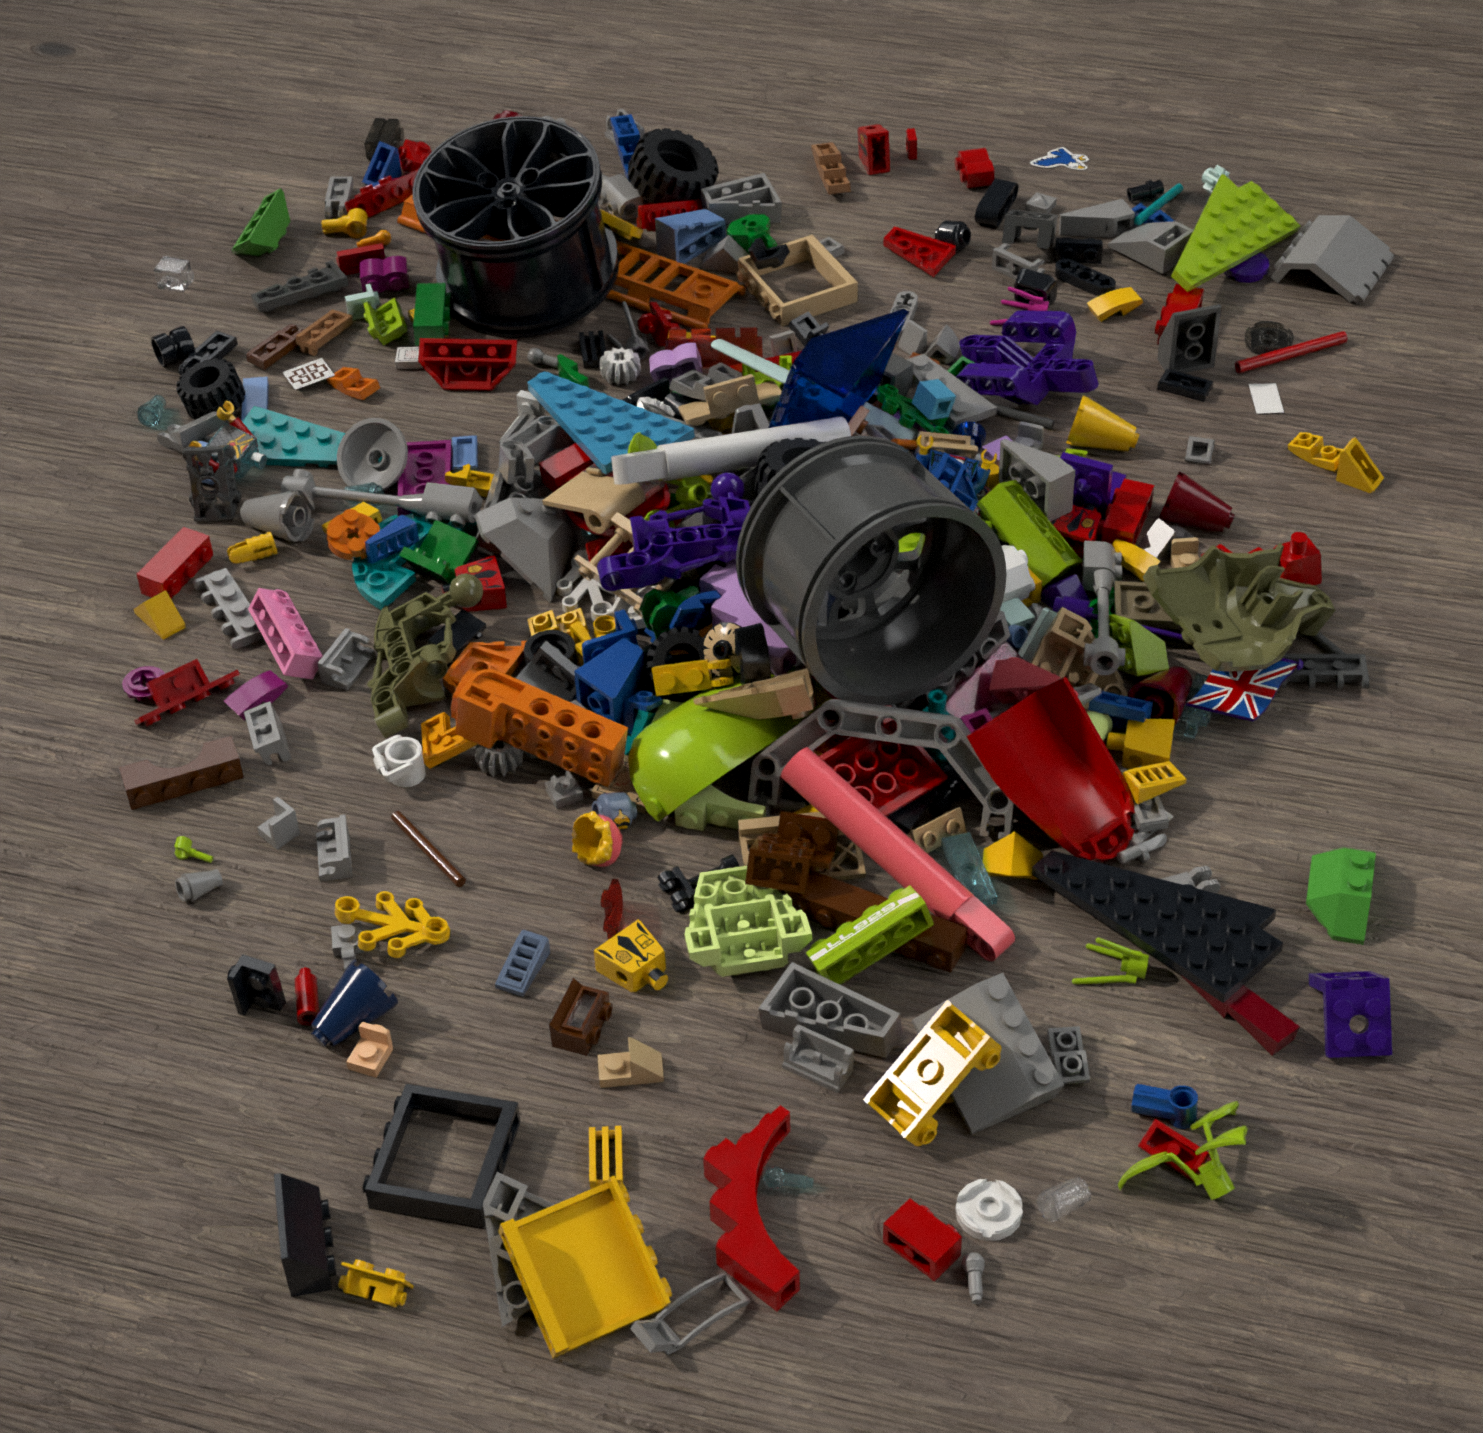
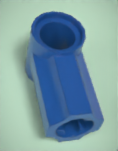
[1131,1084,1198,1129]

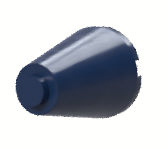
[311,960,398,1047]

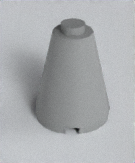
[240,490,315,542]

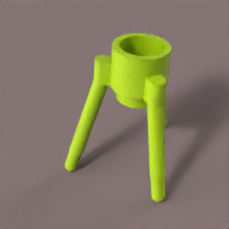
[1072,937,1149,985]

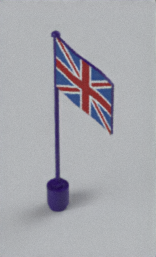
[1052,595,1304,722]

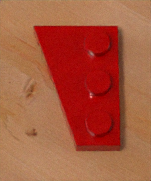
[883,226,956,277]

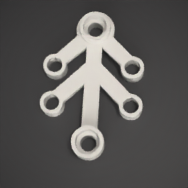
[556,550,618,621]

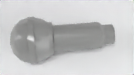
[527,348,558,368]
[961,1252,985,1304]

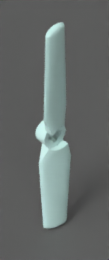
[711,339,918,440]

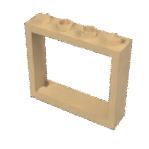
[736,235,858,327]

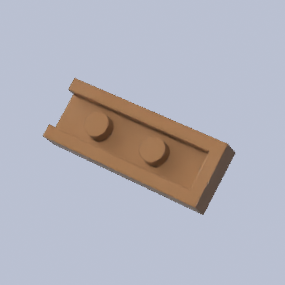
[296,309,353,356]

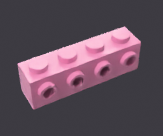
[248,588,323,680]

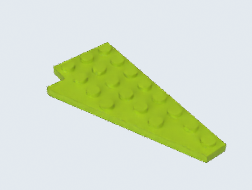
[1171,174,1301,292]

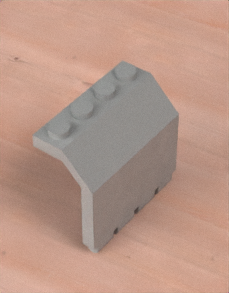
[1271,215,1394,304]

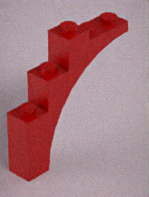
[703,1105,800,1312]

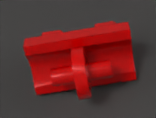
[637,302,680,346]

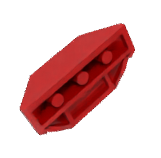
[418,338,518,391]

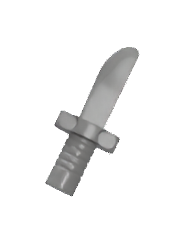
[1117,833,1167,864]

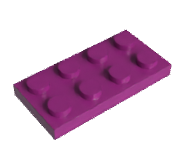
[397,440,452,516]

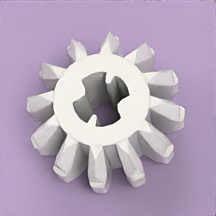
[599,347,641,386]

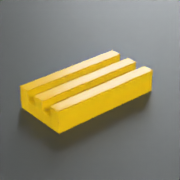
[589,1126,623,1189]

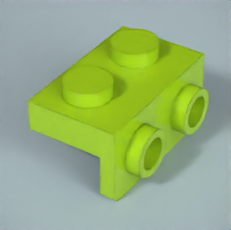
[363,298,408,345]

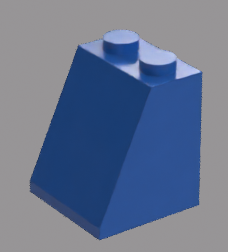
[574,638,646,725]

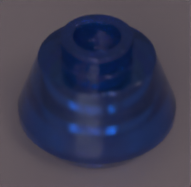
[952,421,986,451]

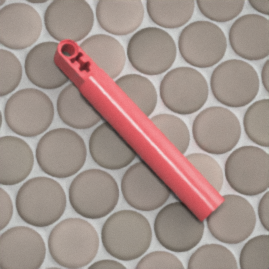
[781,747,1015,961]

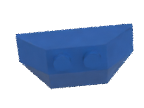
[931,452,978,512]

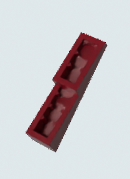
[1180,974,1300,1056]

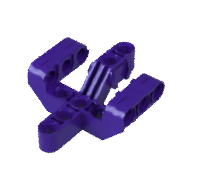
[956,310,1099,405]

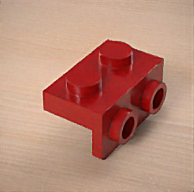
[398,139,432,175]

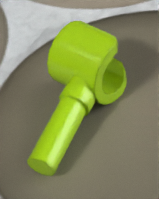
[174,836,214,863]

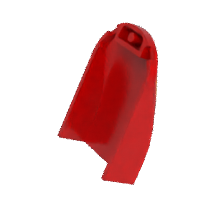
[966,676,1135,863]

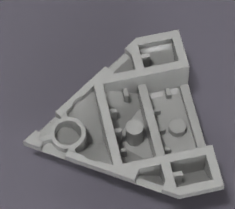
[475,497,577,603]
[483,1172,555,1327]

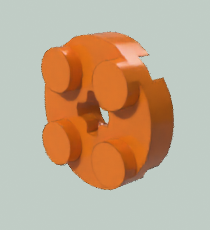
[327,509,380,560]

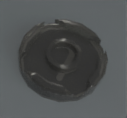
[1244,321,1294,355]

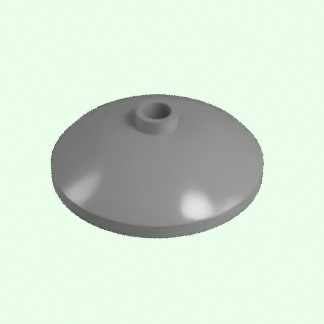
[337,418,408,493]

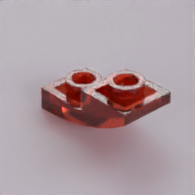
[600,878,625,940]

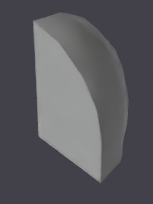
[925,324,960,364]

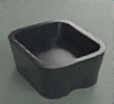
[1014,268,1057,307]

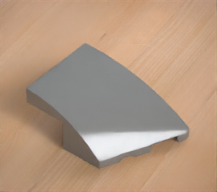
[669,362,742,401]

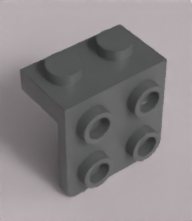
[516,641,579,702]

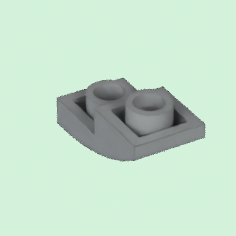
[1047,1026,1090,1084]

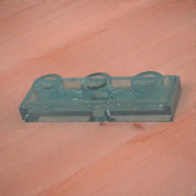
[941,832,998,906]

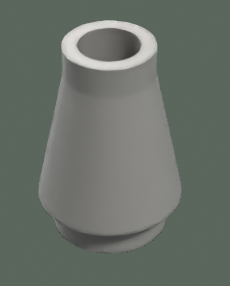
[175,869,223,902]

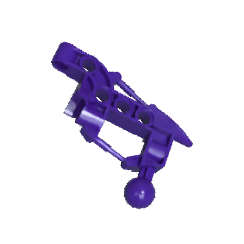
[597,472,750,591]

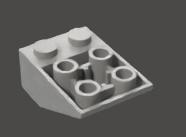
[1108,221,1193,274]

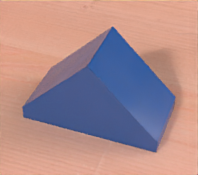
[362,141,402,187]

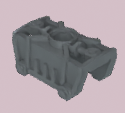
[182,444,242,521]

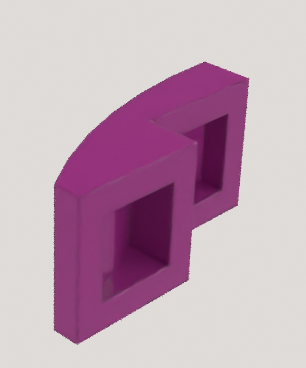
[224,670,289,721]

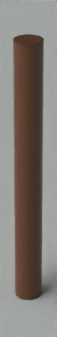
[391,811,466,887]

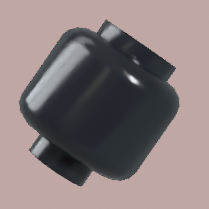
[935,220,971,251]

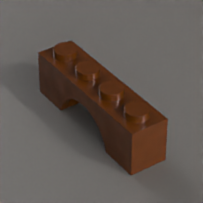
[119,736,244,810]

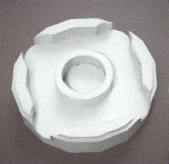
[955,1179,1023,1241]

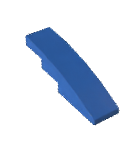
[610,114,640,182]

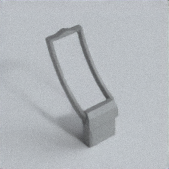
[630,1272,751,1354]

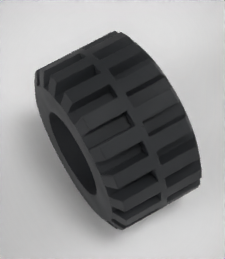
[176,358,245,420]
[644,627,715,701]

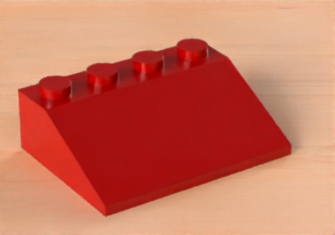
[819,718,948,817]

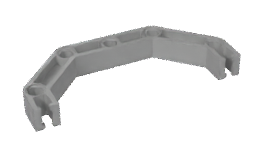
[499,413,722,484]
[748,699,1016,839]

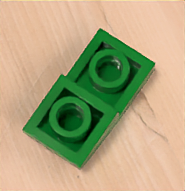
[557,354,589,388]

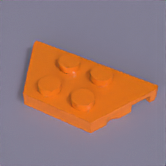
[442,641,527,694]

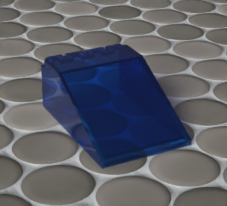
[768,309,909,428]

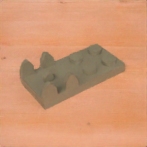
[1114,581,1200,645]

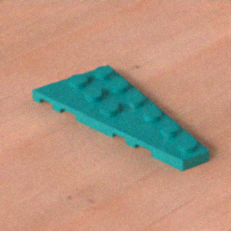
[216,406,383,468]

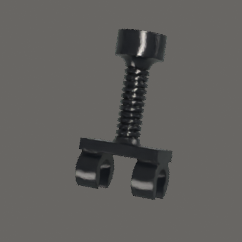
[657,854,740,913]

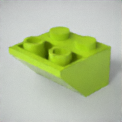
[1109,614,1169,677]

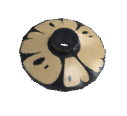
[703,622,742,678]

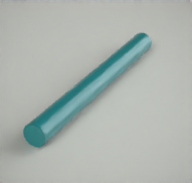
[1134,183,1184,226]

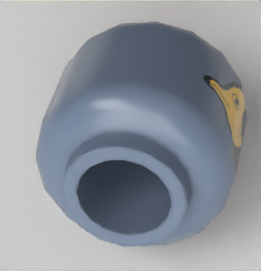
[592,792,637,830]

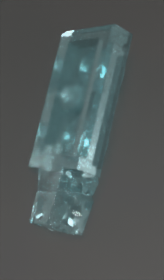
[1181,673,1213,739]

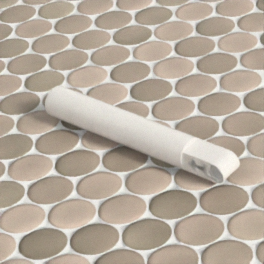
[611,417,851,485]

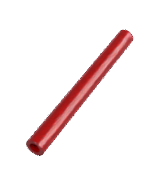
[1234,331,1348,373]

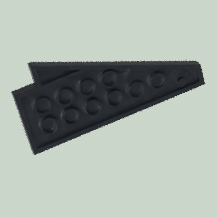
[1032,850,1283,1003]

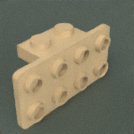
[678,374,784,426]

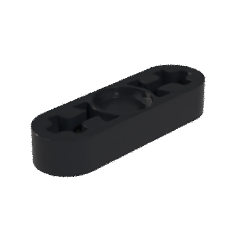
[1055,259,1116,297]

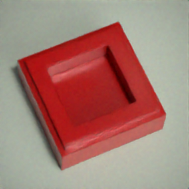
[906,128,917,160]

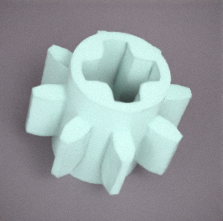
[1202,165,1230,193]

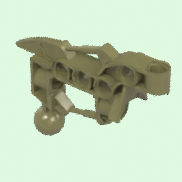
[367,573,483,739]

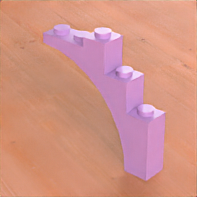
[699,559,796,676]

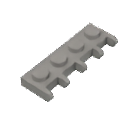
[192,568,264,649]

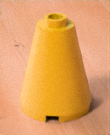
[1066,396,1140,452]

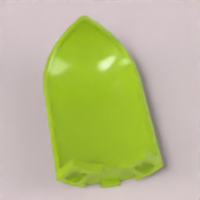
[628,666,832,821]

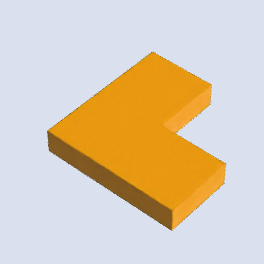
[421,712,477,769]

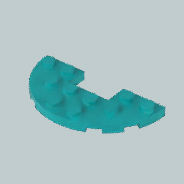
[352,512,477,610]

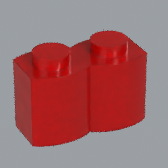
[955,148,994,188]

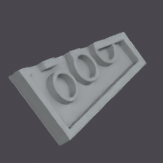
[906,354,997,429]

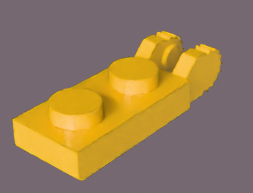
[652,659,734,696]

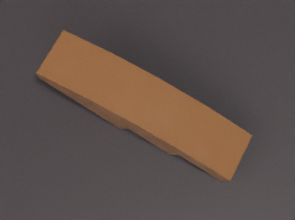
[811,142,851,194]

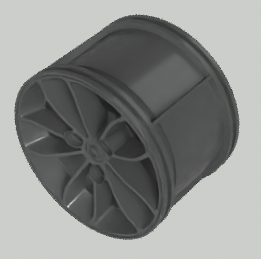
[736,436,1007,706]

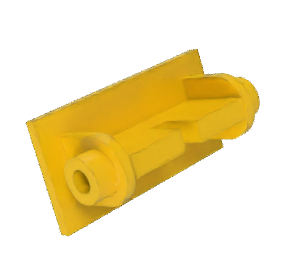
[338,1259,414,1308]

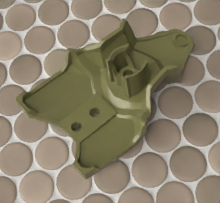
[1143,542,1336,671]

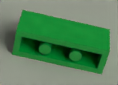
[413,283,451,346]

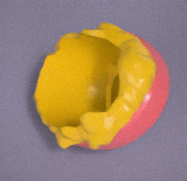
[572,811,623,867]

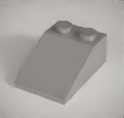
[998,439,1075,521]

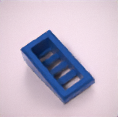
[365,514,419,564]

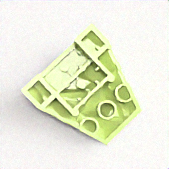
[684,866,812,977]

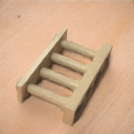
[574,512,700,618]

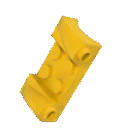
[863,1000,1002,1147]

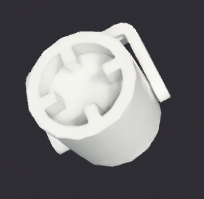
[372,735,426,788]

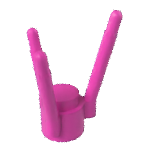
[990,287,1049,325]

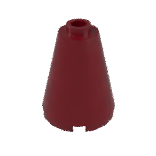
[1159,471,1235,532]
[1127,666,1192,726]

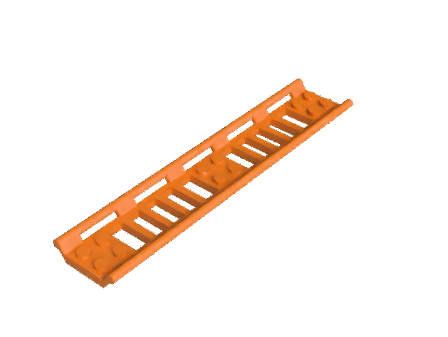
[397,194,746,333]

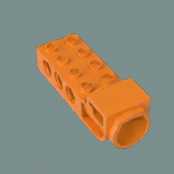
[451,669,628,787]

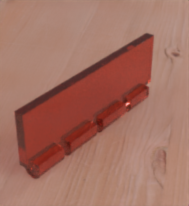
[665,327,763,367]

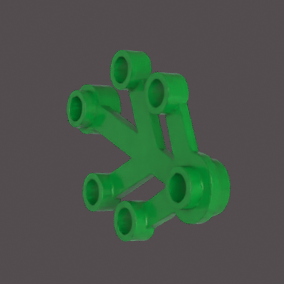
[876,384,949,434]

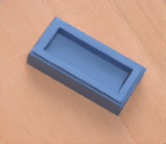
[452,435,478,473]

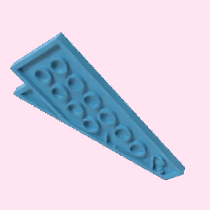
[527,371,695,474]

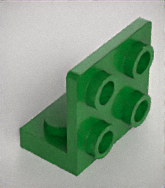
[399,520,478,584]

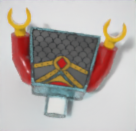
[189,401,267,478]

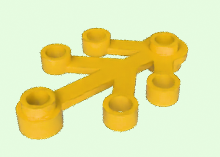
[335,891,450,958]

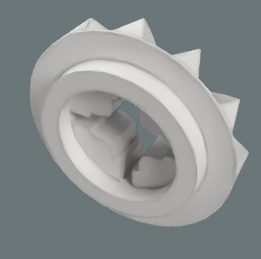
[636,397,675,418]

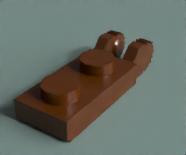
[246,324,304,370]

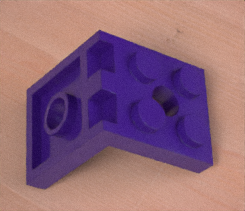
[1060,452,1127,520]
[1309,971,1392,1058]

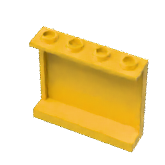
[498,1175,672,1359]

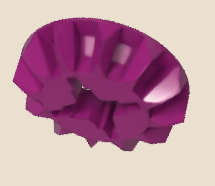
[122,666,165,701]

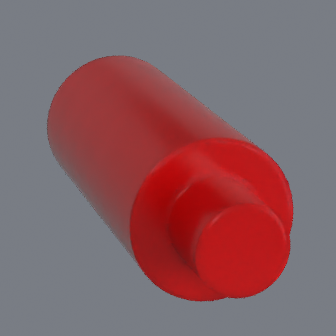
[294,967,320,1026]

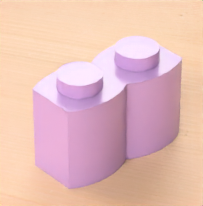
[649,343,702,384]

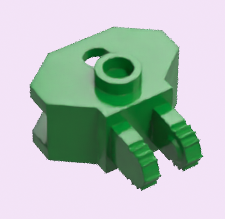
[727,214,778,255]
[639,586,699,639]

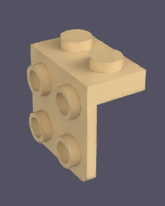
[917,431,978,460]

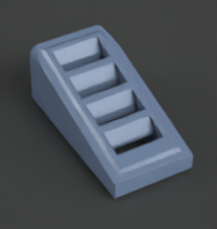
[495,930,550,997]

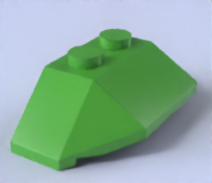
[231,188,291,256]
[1306,847,1376,945]

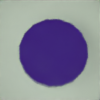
[1223,252,1269,283]

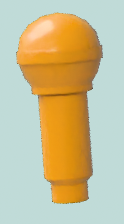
[356,230,391,248]

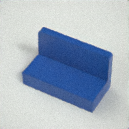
[1088,691,1153,731]

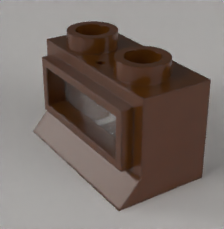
[549,978,613,1056]

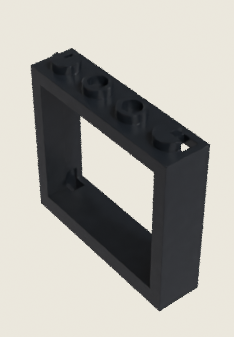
[363,1084,521,1229]

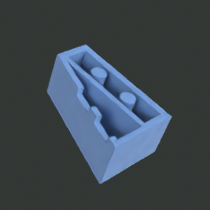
[655,209,726,264]

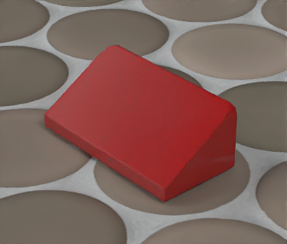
[1138,1119,1211,1182]

